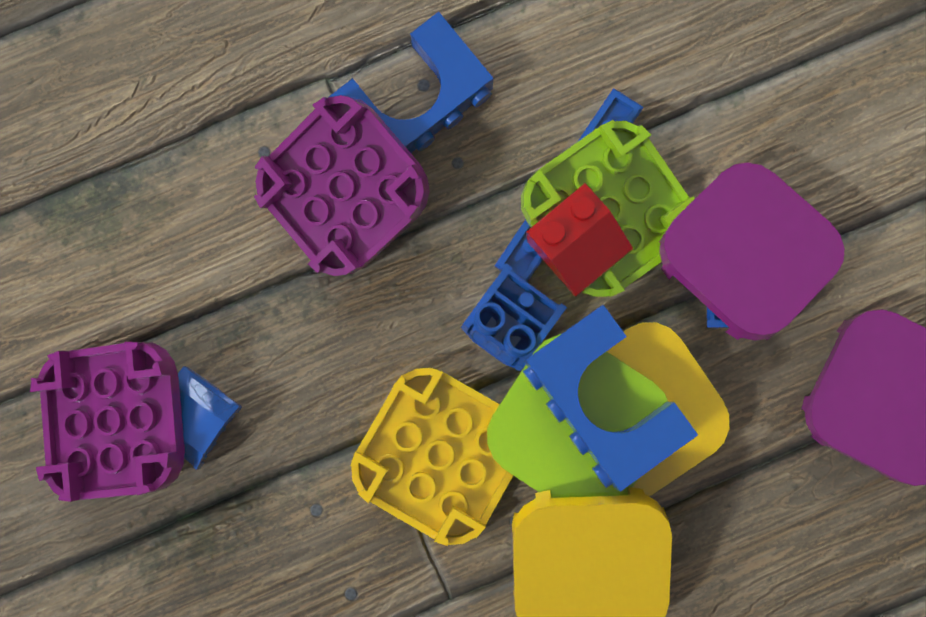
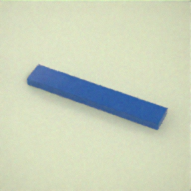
[495,88,643,283]

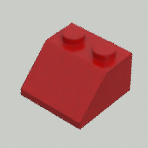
[526,183,633,297]

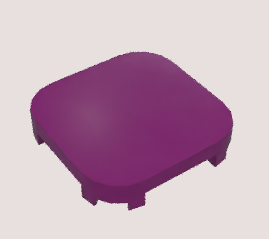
[254,95,430,276]
[659,162,845,341]
[801,309,926,486]
[30,341,185,502]

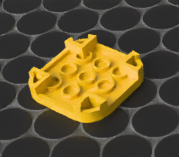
[606,322,730,496]
[350,368,513,546]
[512,487,672,617]

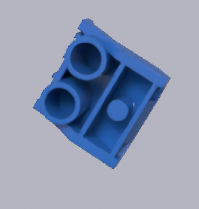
[461,264,567,371]
[178,366,242,470]

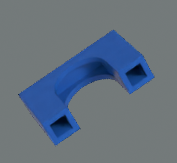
[329,12,494,153]
[523,305,698,492]

